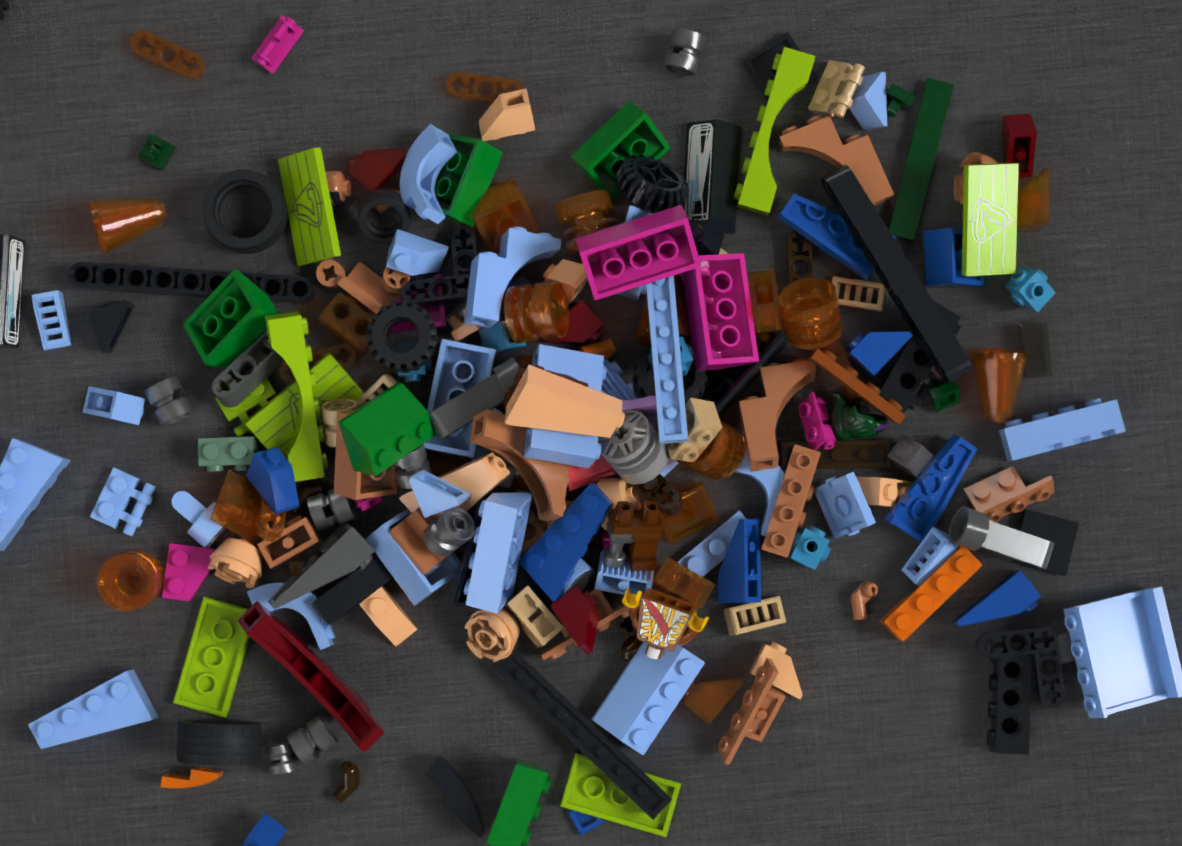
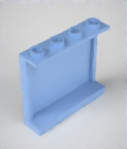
[1063,587,1182,718]

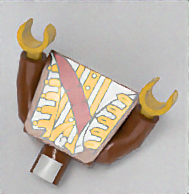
[622,588,709,659]

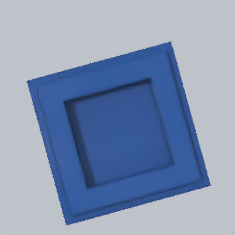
[567,810,605,836]

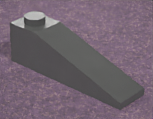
[268,522,375,609]

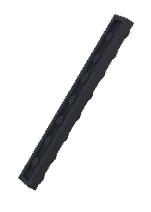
[492,649,672,820]

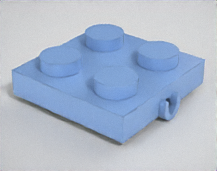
[814,472,876,539]

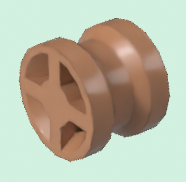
[316,260,346,289]
[382,267,410,296]

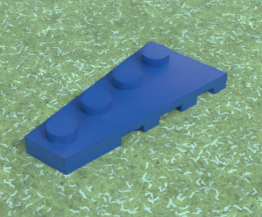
[777,194,896,280]

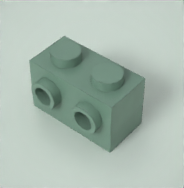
[198,437,259,472]

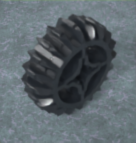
[615,154,689,214]

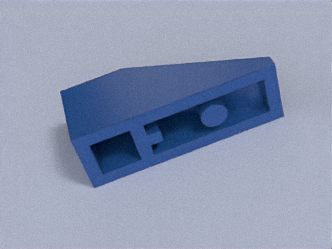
[717,519,761,603]
[952,570,1041,626]

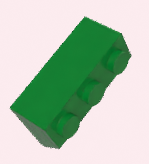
[570,101,671,203]
[435,133,503,228]
[183,269,279,369]
[338,382,435,476]
[486,758,552,846]

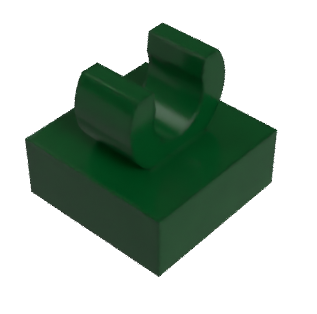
[886,83,916,118]
[138,133,176,171]
[928,380,961,413]

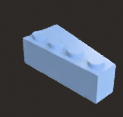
[999,398,1126,462]
[0,438,71,551]
[28,669,159,749]

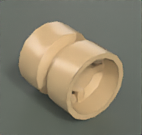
[321,399,357,447]

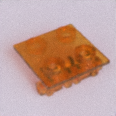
[210,470,270,544]

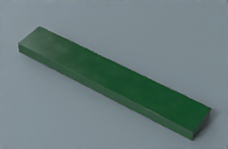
[888,78,954,242]

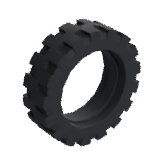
[632,346,707,404]

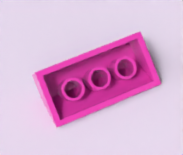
[575,205,701,300]
[682,253,759,371]

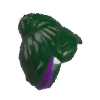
[830,391,888,441]

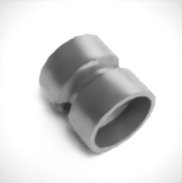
[662,28,706,77]
[145,377,194,427]
[393,444,432,489]
[307,489,355,531]
[423,507,475,556]
[287,714,340,766]

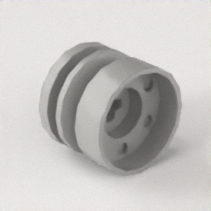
[598,410,669,485]

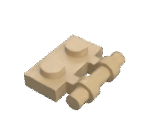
[808,60,865,118]

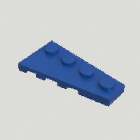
[884,434,977,542]
[518,483,613,602]

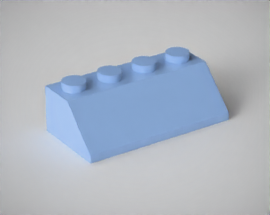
[424,339,496,458]
[464,493,533,614]
[592,642,705,755]

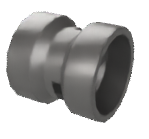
[265,742,297,775]

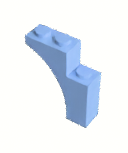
[464,227,561,329]

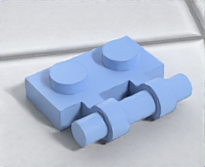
[90,467,156,536]

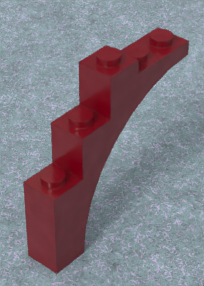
[238,601,384,752]

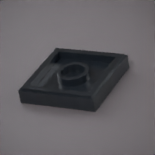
[742,32,817,101]
[1011,509,1079,576]

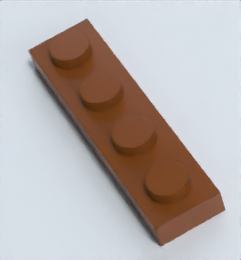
[808,348,906,425]

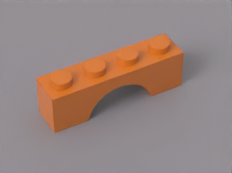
[879,546,982,642]

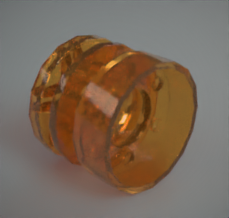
[554,190,618,252]
[779,277,843,350]
[504,280,569,343]
[676,420,745,480]
[97,550,165,612]

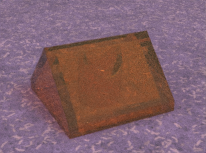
[659,481,719,544]

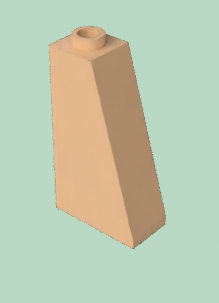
[505,365,625,438]
[399,452,510,520]

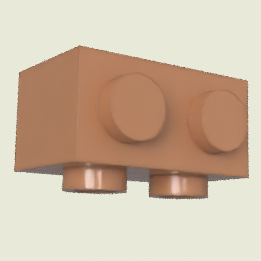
[257,515,323,569]

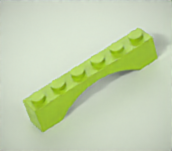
[734,47,816,216]
[265,311,328,482]

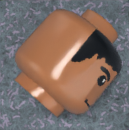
[325,171,351,206]

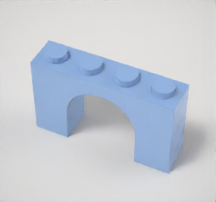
[524,344,607,468]

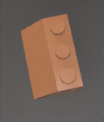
[334,410,398,500]

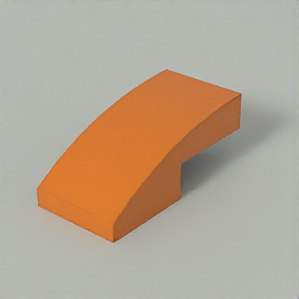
[160,767,223,788]

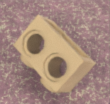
[666,398,722,463]
[503,586,564,648]

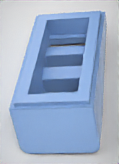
[31,290,72,351]
[901,526,959,586]

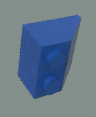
[923,228,985,288]
[844,332,913,380]

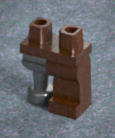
[602,501,663,571]

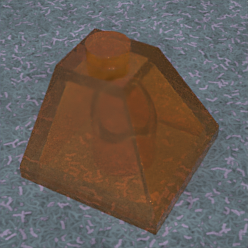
[1017,169,1049,232]
[471,177,540,254]

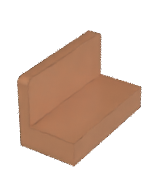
[337,262,401,314]
[389,507,450,575]

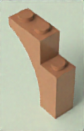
[778,115,894,206]
[738,359,816,472]
[470,409,570,522]

